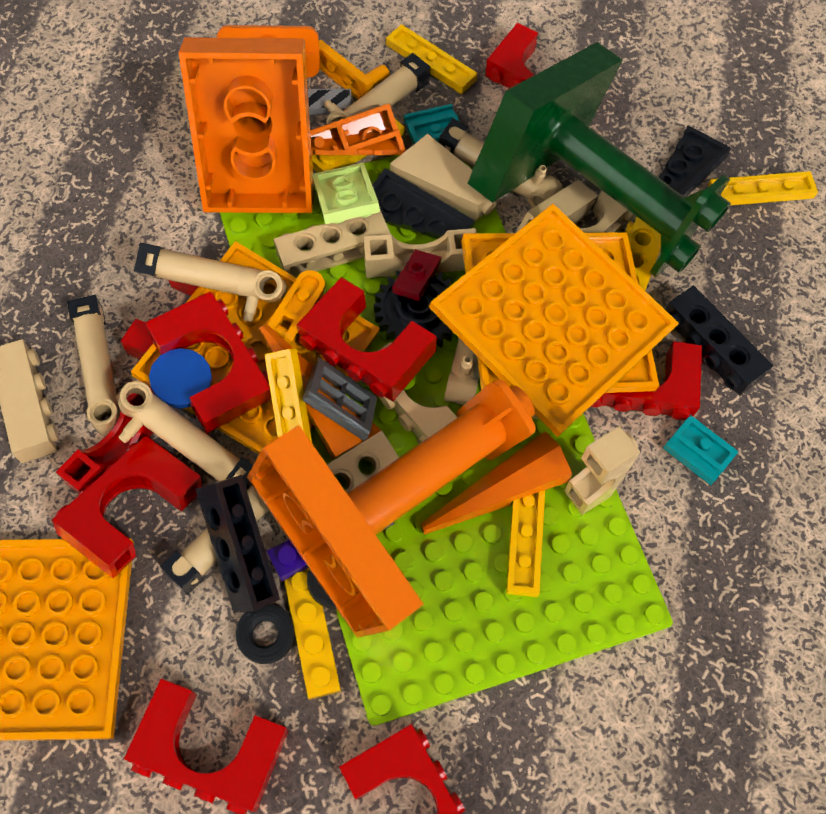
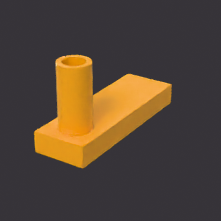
[319,40,390,100]

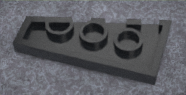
[658,125,731,197]
[372,168,474,239]

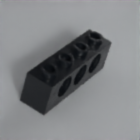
[665,285,773,396]
[195,475,280,613]

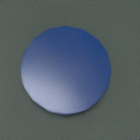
[149,348,212,409]

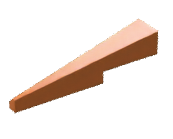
[310,103,406,155]
[259,324,381,460]
[420,432,572,535]

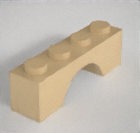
[580,191,636,233]
[363,228,476,278]
[367,342,458,444]
[564,426,641,515]

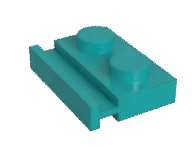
[403,103,460,145]
[663,415,739,486]

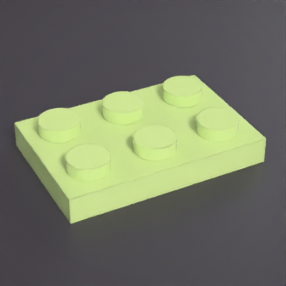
[313,162,380,224]

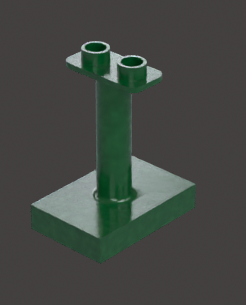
[467,42,731,277]

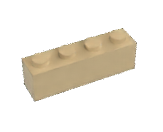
[0,339,59,463]

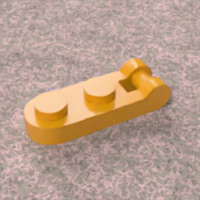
[268,270,325,346]

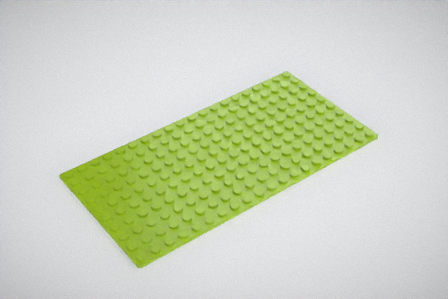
[220,155,673,726]

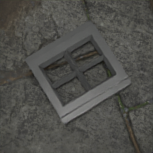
[302,357,377,441]

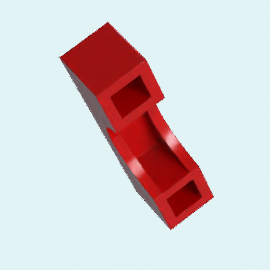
[55,385,154,494]

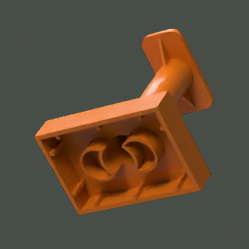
[178,25,320,213]
[247,379,535,638]

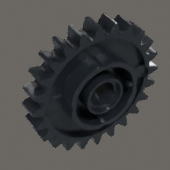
[374,271,454,348]

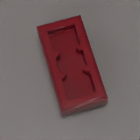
[392,249,441,301]

